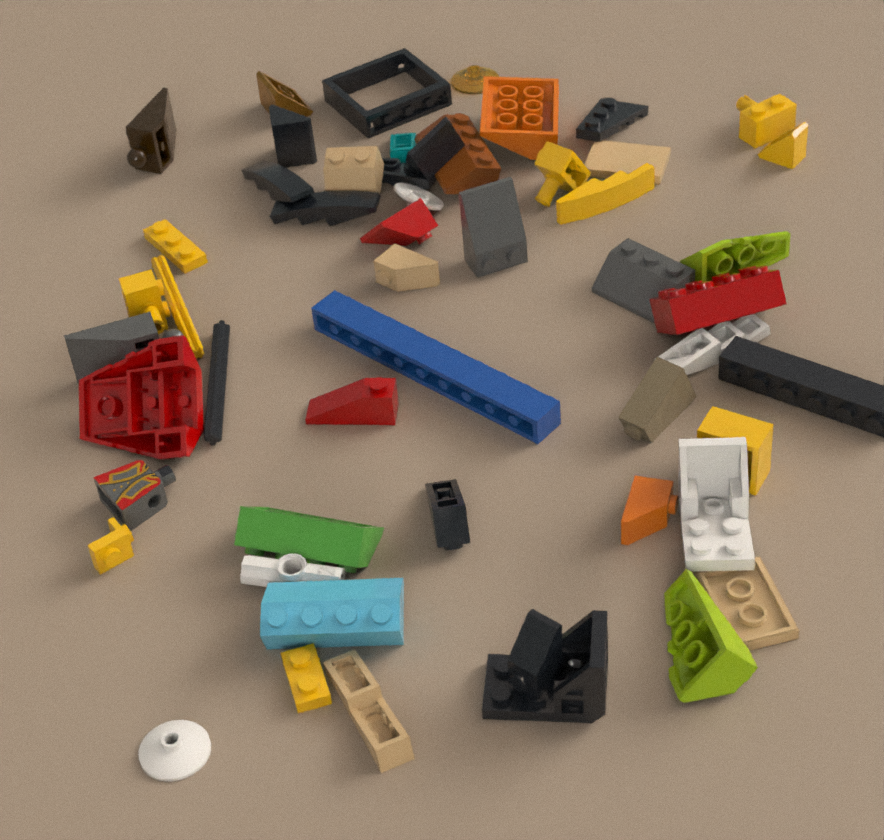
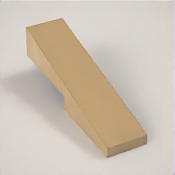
[323,649,415,773]

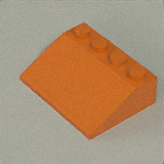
[480,76,559,160]

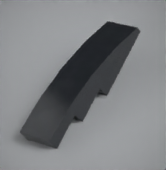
[242,160,315,202]
[270,190,381,226]

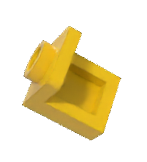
[87,517,134,575]

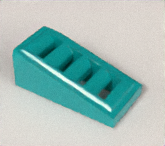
[390,133,416,163]

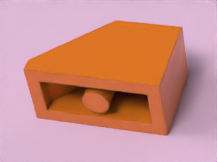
[621,475,679,545]

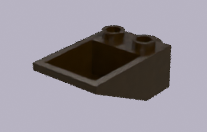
[126,87,177,174]

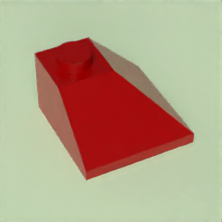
[359,198,439,246]

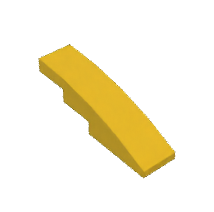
[556,163,655,225]

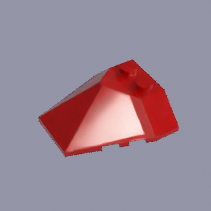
[78,335,204,460]

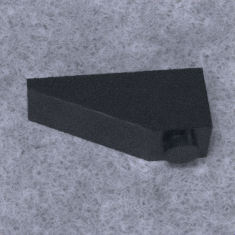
[425,479,471,550]

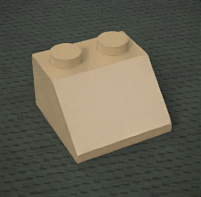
[323,146,384,208]

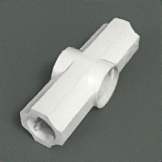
[240,553,345,587]

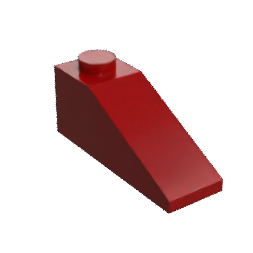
[305,377,399,425]

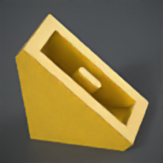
[757,122,808,169]

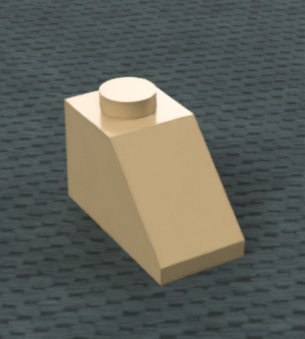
[374,243,440,292]

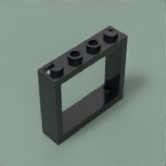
[322,48,452,139]

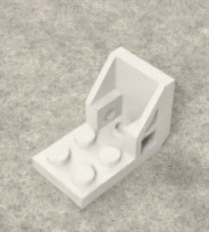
[678,437,755,572]

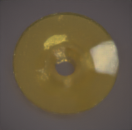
[451,65,499,94]

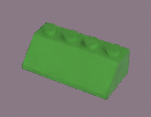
[234,506,384,573]

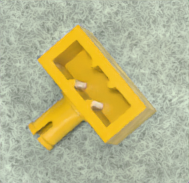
[736,93,797,149]
[534,141,591,207]
[118,269,171,335]

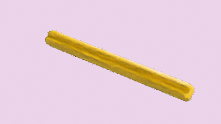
[151,255,205,359]

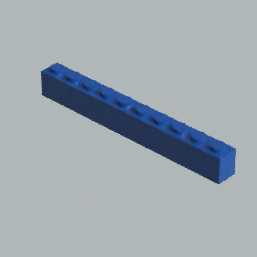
[311,290,561,444]

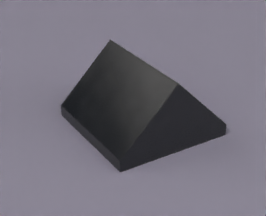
[269,104,317,168]
[404,117,465,181]

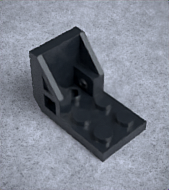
[482,610,608,723]

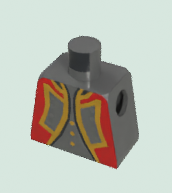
[94,460,176,531]

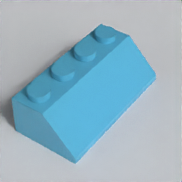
[260,578,404,650]

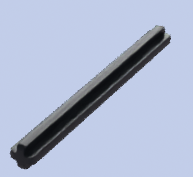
[204,320,230,446]

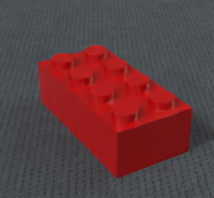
[649,265,787,335]

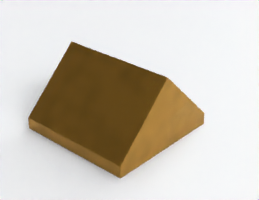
[256,71,314,117]

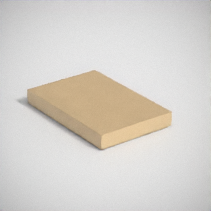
[585,140,671,185]
[695,557,799,651]

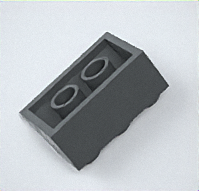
[592,238,695,324]

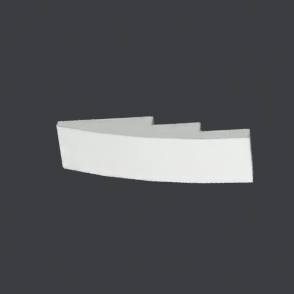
[655,314,771,375]

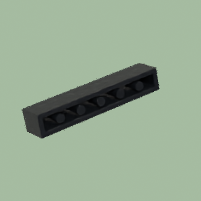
[718,336,884,437]

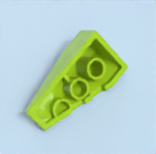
[680,231,791,282]
[664,569,758,703]

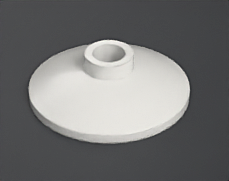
[394,183,444,210]
[138,720,211,782]

